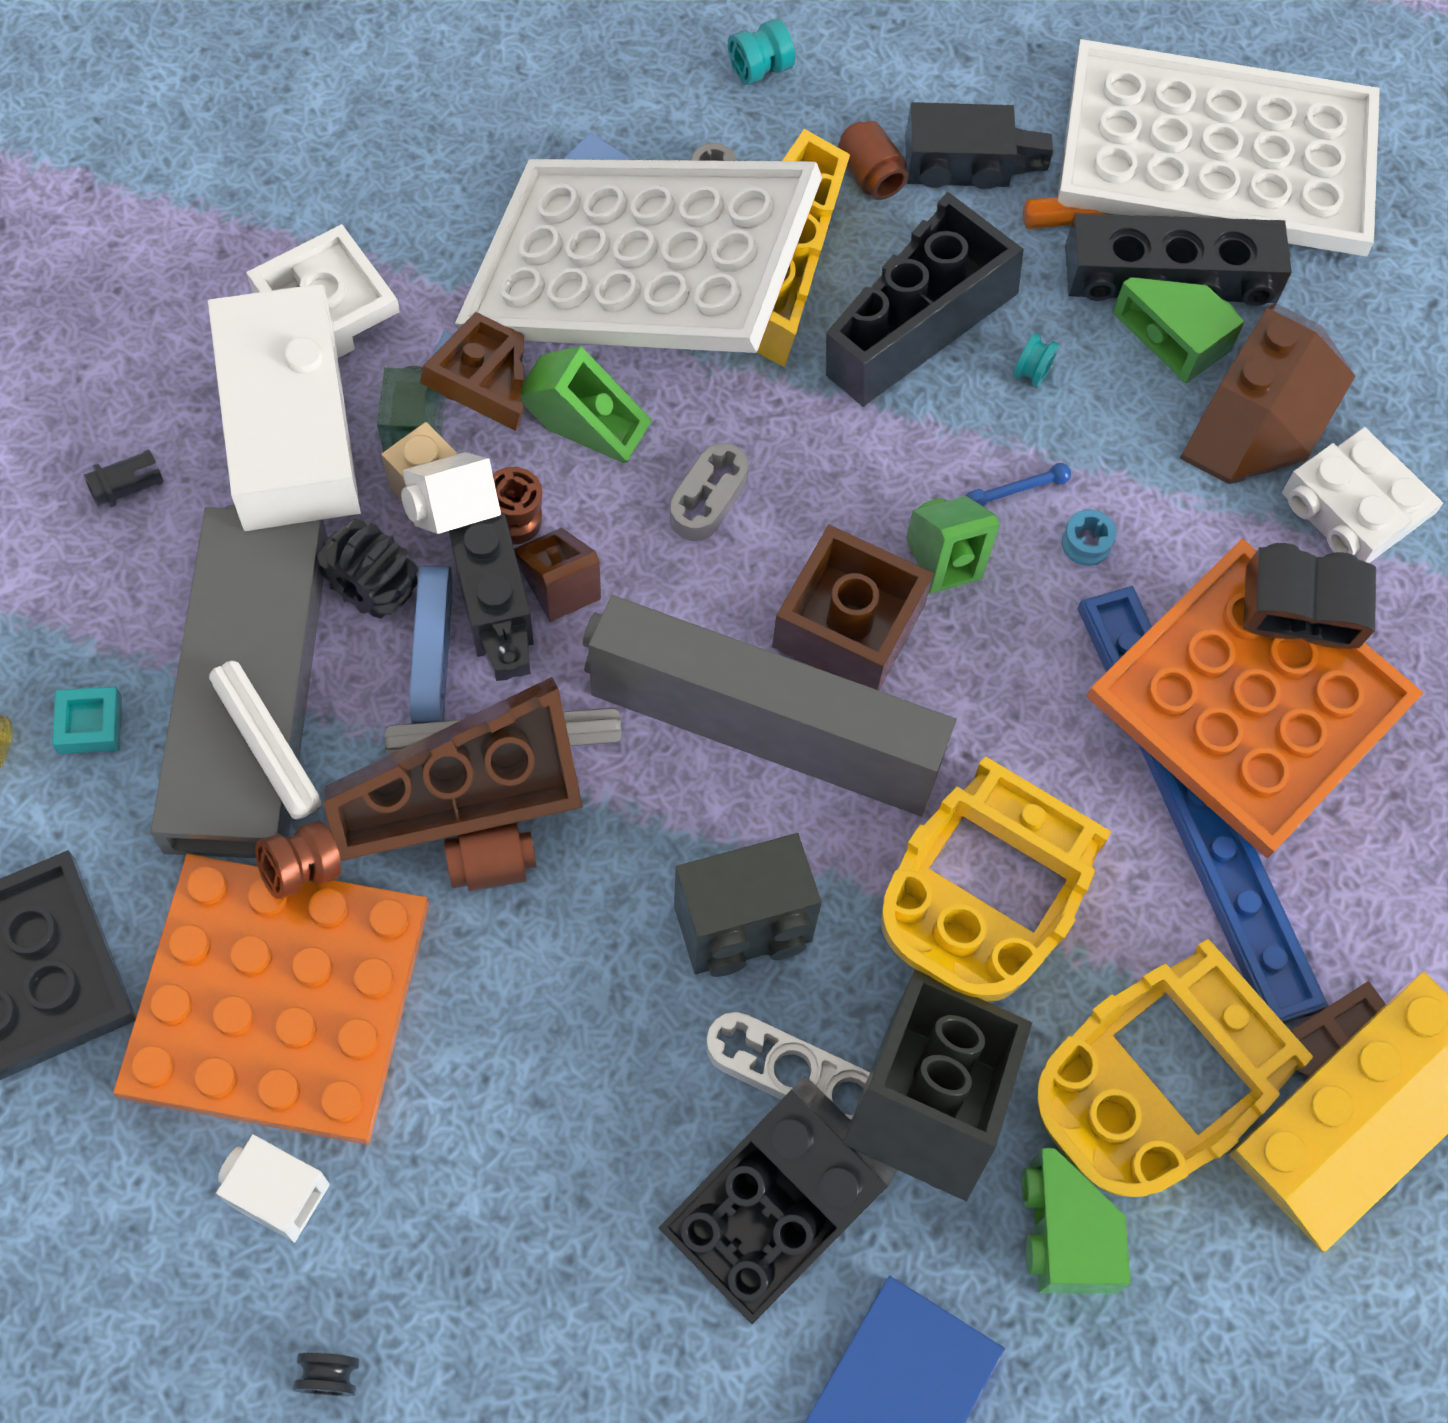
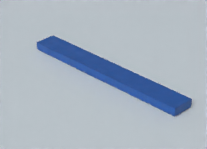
[1077,586,1329,1024]

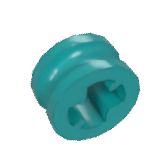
[1013,332,1060,389]

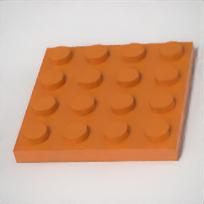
[1086,538,1424,859]
[113,854,430,1145]

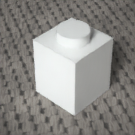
[401,452,501,534]
[216,1134,330,1243]

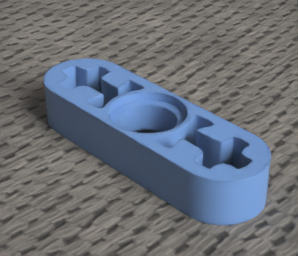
[410,566,453,723]

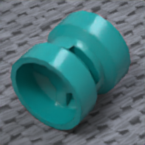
[727,18,796,85]

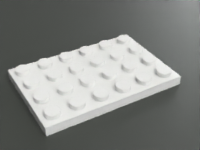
[1058,39,1380,257]
[455,159,822,353]

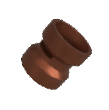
[493,467,542,545]
[255,820,341,899]

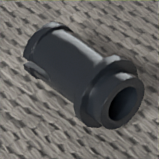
[84,449,163,508]

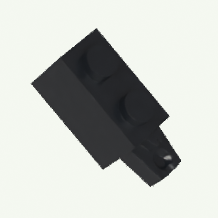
[905,102,1053,189]
[449,513,534,681]

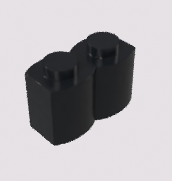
[1243,543,1376,649]

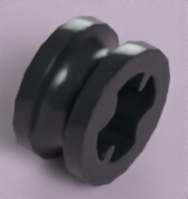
[293,1353,360,1396]

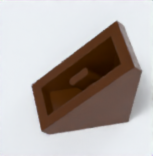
[514,527,601,622]

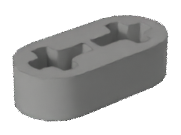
[670,443,749,541]

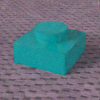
[52,686,122,754]

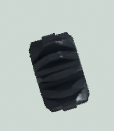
[317,519,418,619]

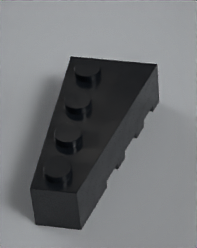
[826,191,1024,407]

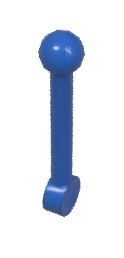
[965,463,1071,506]

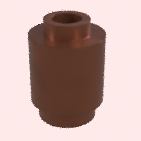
[838,121,908,200]
[444,822,537,892]

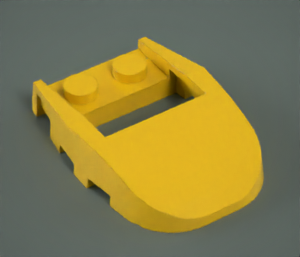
[881,756,1111,1002]
[1038,939,1313,1197]

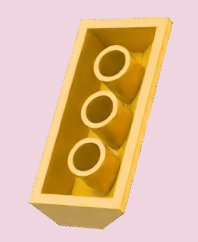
[1228,971,1448,1253]

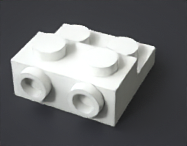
[246,224,400,358]
[1282,427,1443,563]

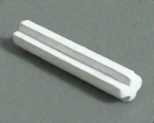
[209,661,321,820]

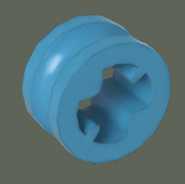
[1062,509,1117,566]

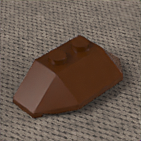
[1180,302,1355,484]

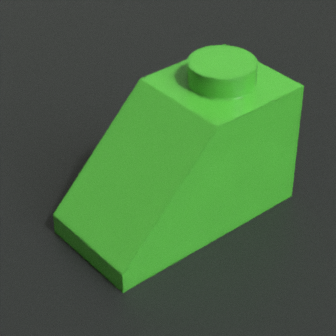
[1113,277,1245,383]
[521,346,652,463]
[906,496,1000,594]

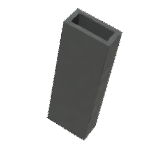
[151,504,328,858]
[583,595,957,816]

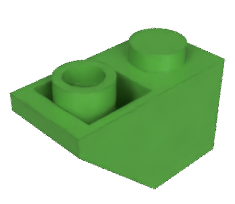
[1022,1148,1131,1294]

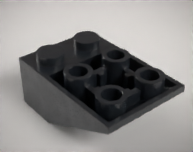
[659,1076,898,1324]

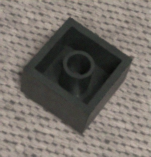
[674,833,822,977]

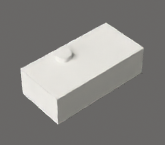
[208,284,361,532]

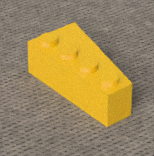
[757,129,850,367]

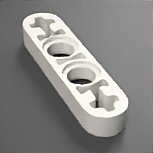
[706,1012,870,1120]

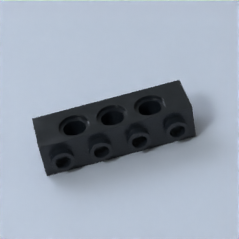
[1065,213,1292,306]

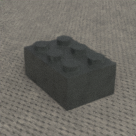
[842,969,1033,1202]

